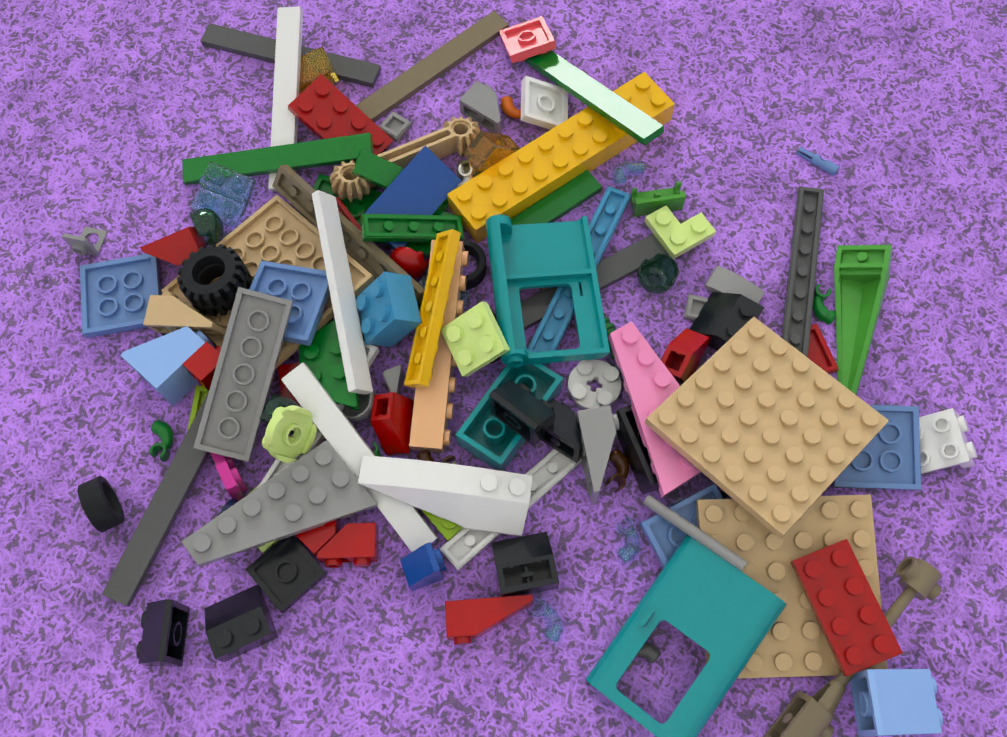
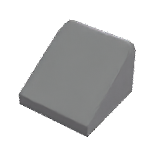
[382,365,404,395]

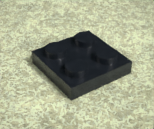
[245,535,328,613]

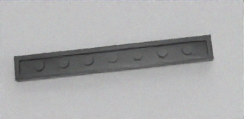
[201,23,381,88]
[781,186,824,358]
[521,220,683,330]
[102,392,210,606]

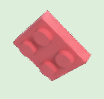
[499,16,556,63]

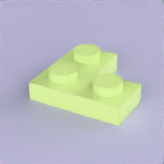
[644,205,716,259]

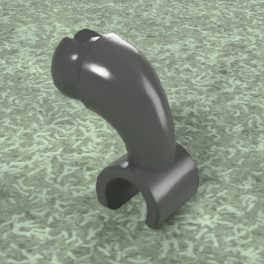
[626,642,661,672]

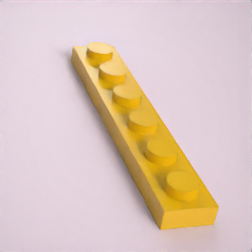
[404,229,461,388]

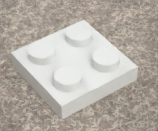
[520,76,568,130]

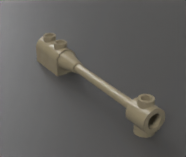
[763,557,942,737]

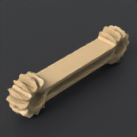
[330,115,481,202]

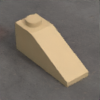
[143,292,226,336]

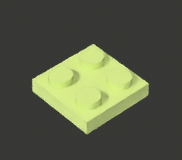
[441,301,510,377]

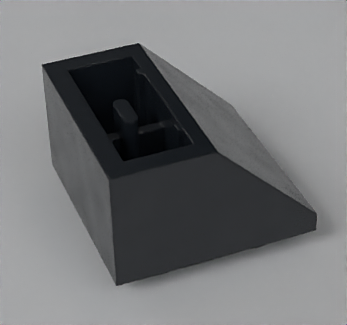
[491,532,559,597]

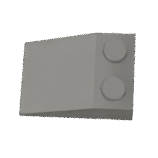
[576,405,619,505]

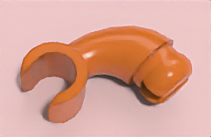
[500,96,521,119]

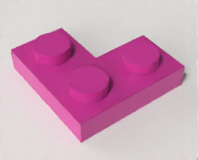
[210,452,248,501]

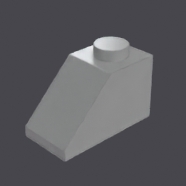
[459,81,501,136]

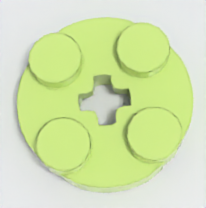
[262,405,317,463]

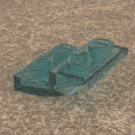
[190,162,256,228]

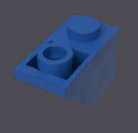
[400,542,447,591]

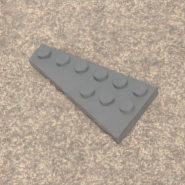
[181,440,378,567]

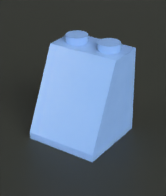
[120,326,212,406]
[850,669,943,737]

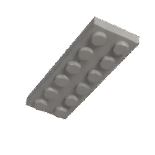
[193,287,294,462]

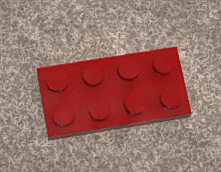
[288,74,393,155]
[790,539,903,676]

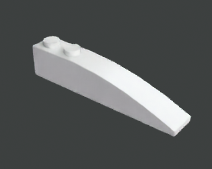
[358,455,533,537]

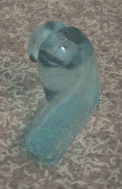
[612,161,645,183]

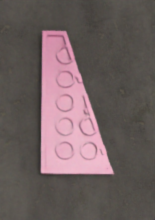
[608,321,702,498]

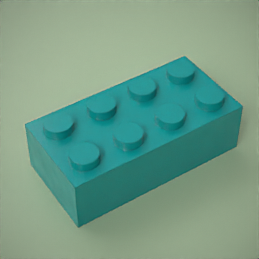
[456,364,563,471]

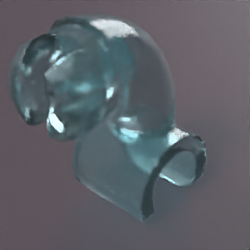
[616,516,640,563]
[530,598,564,642]

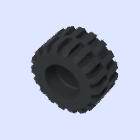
[177,244,252,316]

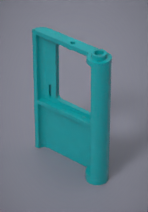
[485,214,610,368]
[586,535,787,737]

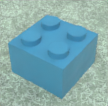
[356,271,422,347]

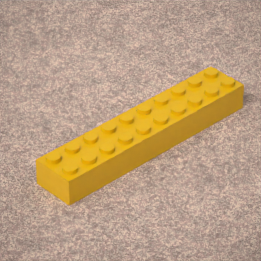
[447,72,675,243]

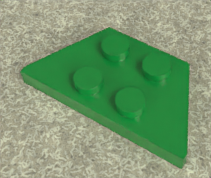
[299,319,360,410]

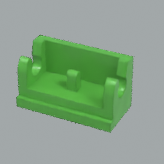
[630,181,686,217]

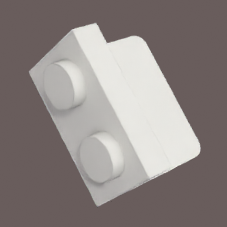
[919,408,977,474]

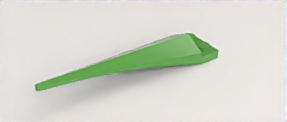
[834,245,893,395]

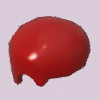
[390,246,430,280]

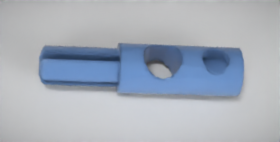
[797,147,840,176]

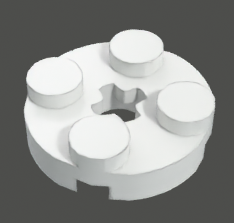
[568,360,621,410]

